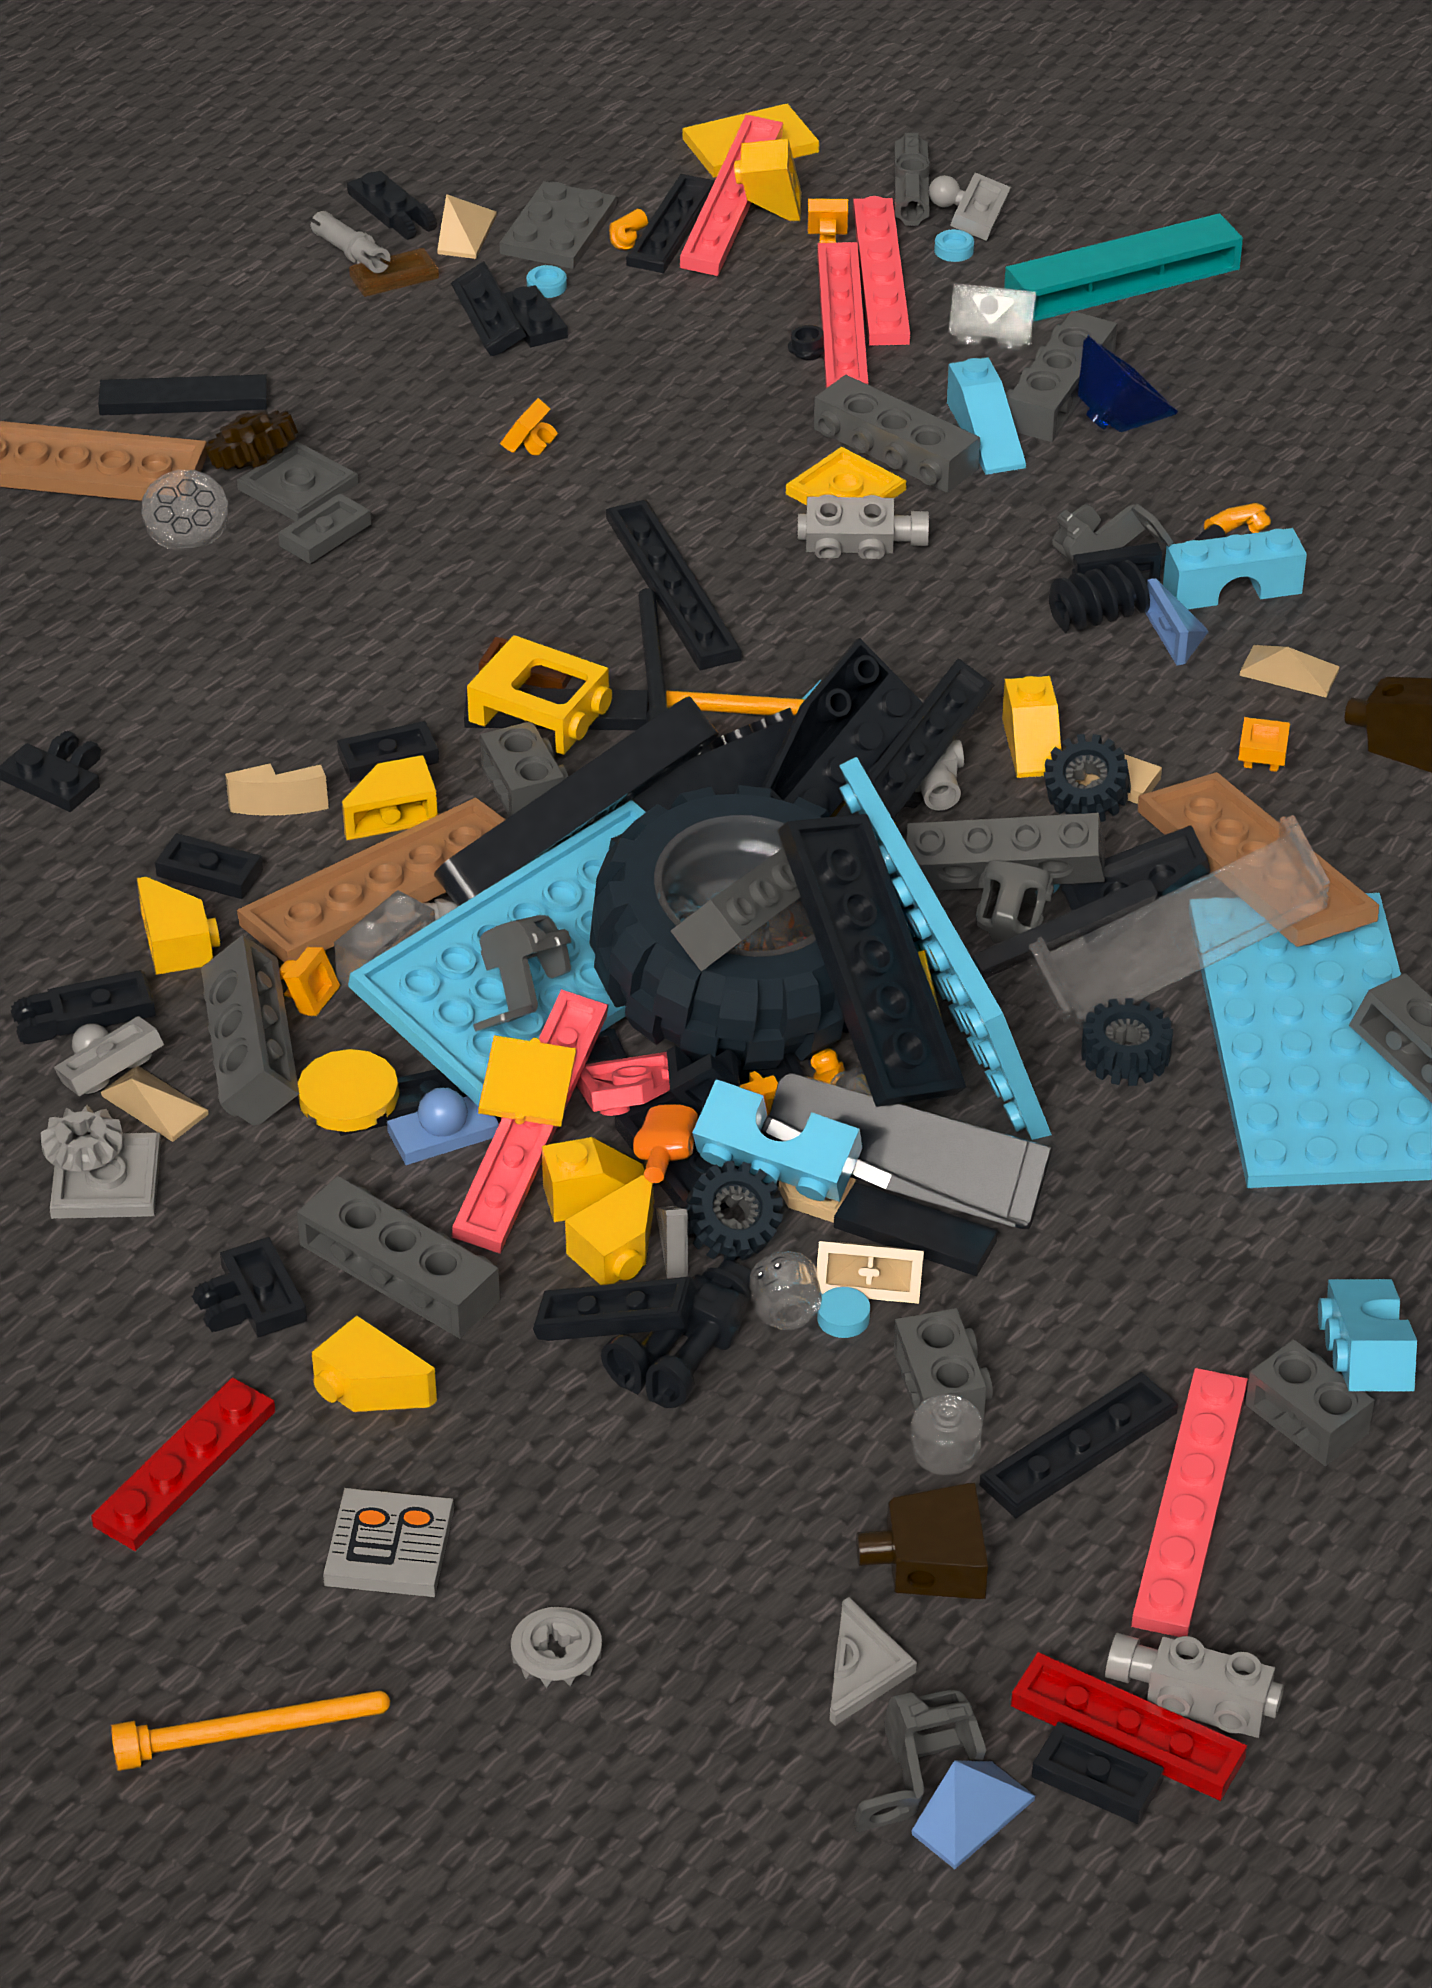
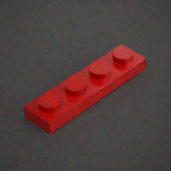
[91,1377,275,1551]
[1011,1652,1247,1801]

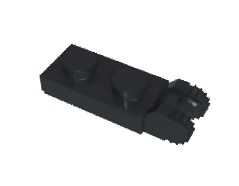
[347,170,437,240]
[11,970,156,1045]

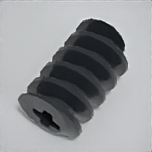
[1049,560,1150,634]

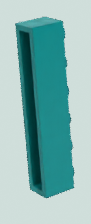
[1004,213,1243,324]

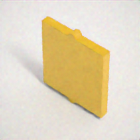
[478,1035,576,1127]

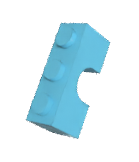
[1163,528,1307,609]
[692,1079,862,1202]
[1318,1279,1417,1391]

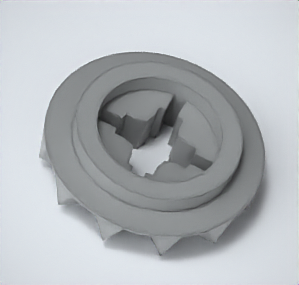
[41,1105,124,1171]
[511,1607,602,1688]

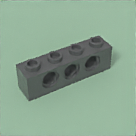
[1006,311,1117,442]
[814,374,980,493]
[907,813,1105,891]
[671,848,801,971]
[201,935,299,1125]
[1349,973,1432,1103]
[297,1176,500,1339]

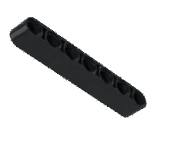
[434,696,719,906]

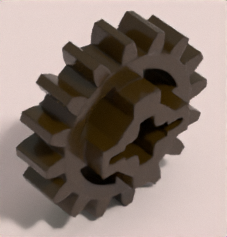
[205,410,298,470]

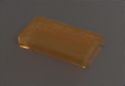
[349,248,439,297]

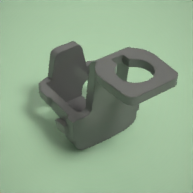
[1052,504,1174,568]
[976,860,1054,944]
[473,915,572,1032]
[853,1690,986,1832]

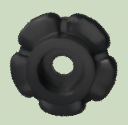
[788,325,824,360]

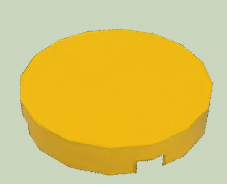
[298,1049,399,1132]

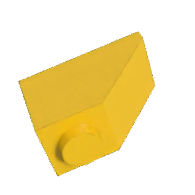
[734,139,802,221]
[1002,676,1061,778]
[342,755,437,840]
[137,877,220,975]
[542,1137,654,1222]
[565,1174,654,1285]
[312,1316,437,1412]

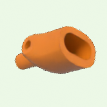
[633,1104,699,1183]

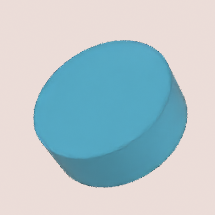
[934,229,974,262]
[526,265,567,298]
[817,1287,870,1338]

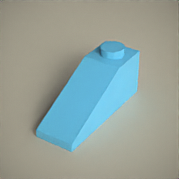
[947,357,1026,475]

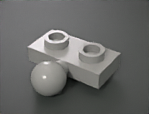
[929,172,1011,241]
[54,1016,164,1096]

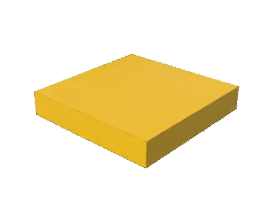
[786,447,906,505]

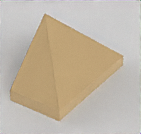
[437,194,497,259]
[1240,645,1340,697]
[101,1066,208,1142]
[814,1241,924,1304]

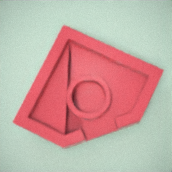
[576,1052,670,1116]

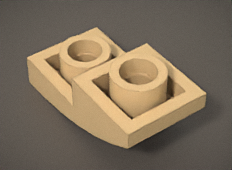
[225,763,329,815]

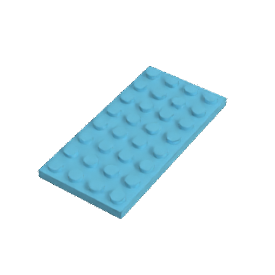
[839,757,1052,1140]
[348,800,712,1106]
[1189,893,1432,1188]

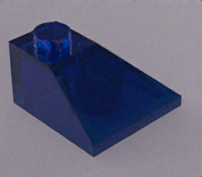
[1078,335,1179,432]

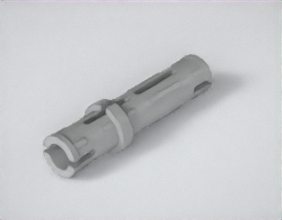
[310,211,391,273]

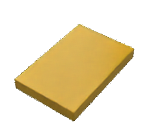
[682,104,819,178]

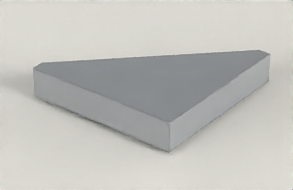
[656,1206,688,1279]
[830,1597,917,1726]

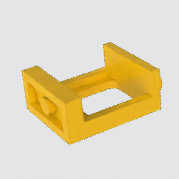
[467,635,612,755]

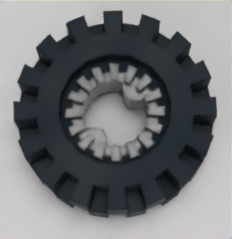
[1044,734,1131,822]
[1081,998,1173,1086]
[684,1161,783,1261]

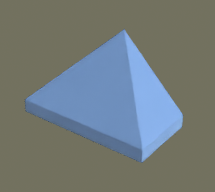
[1145,578,1208,665]
[912,1760,1035,1869]

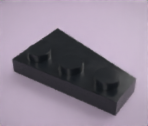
[1060,825,1210,955]

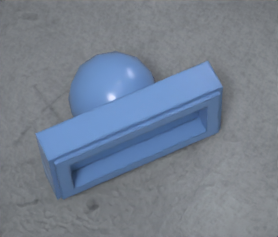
[387,1088,499,1165]

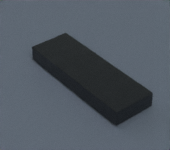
[451,261,526,356]
[834,1182,998,1277]
[533,1276,696,1341]

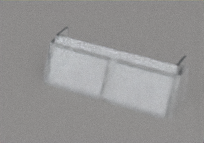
[1029,815,1330,1030]

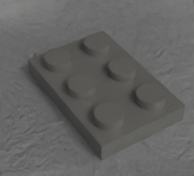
[499,181,617,269]

